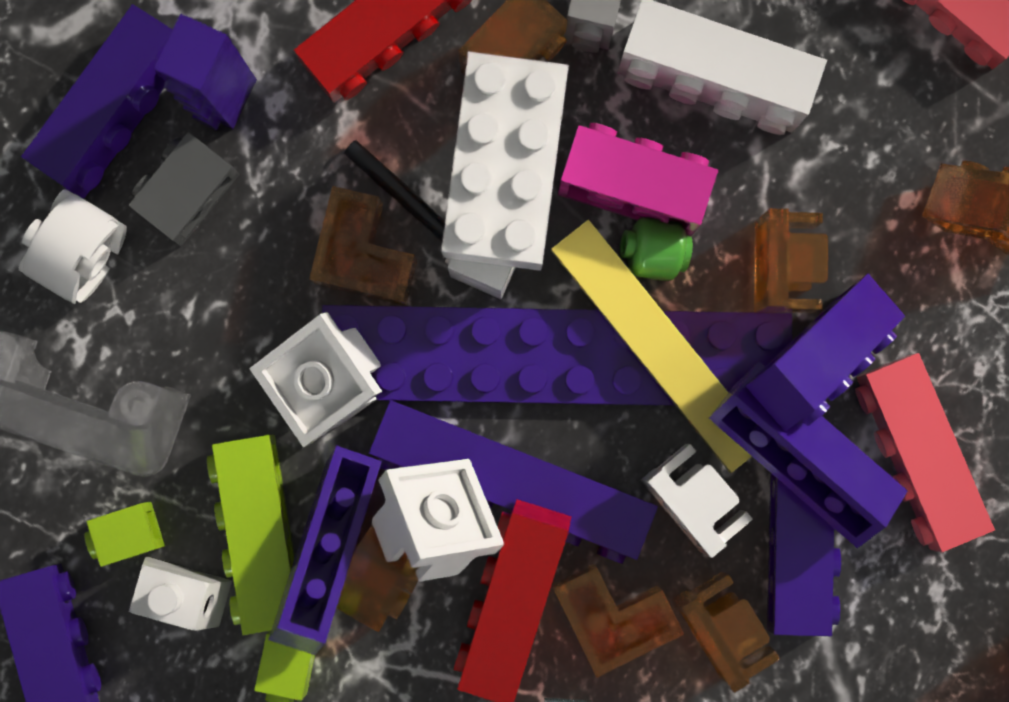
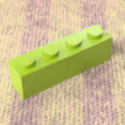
[207,435,295,635]

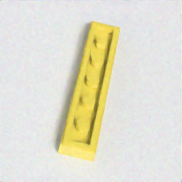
[551,219,752,473]

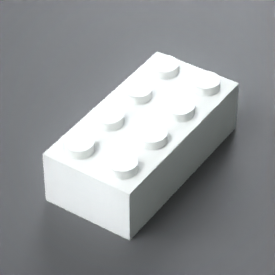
[617,0,827,135]
[441,52,568,271]

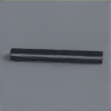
[344,140,446,242]

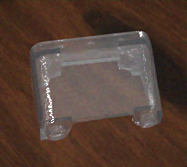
[0,330,191,477]

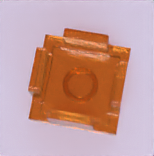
[754,208,828,313]
[672,572,780,693]

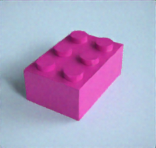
[558,123,718,236]

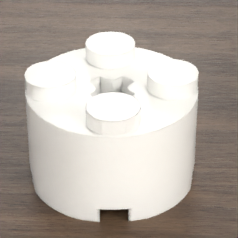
[19,189,127,304]

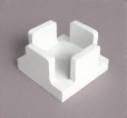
[249,312,382,447]
[640,444,753,558]
[372,459,504,582]

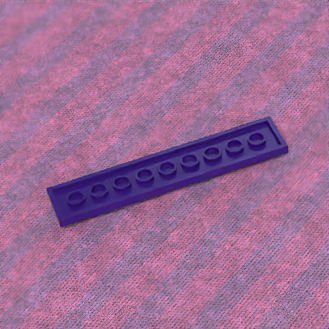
[322,305,792,406]

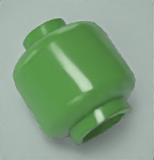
[620,217,693,281]

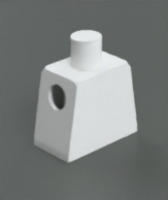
[129,557,232,631]

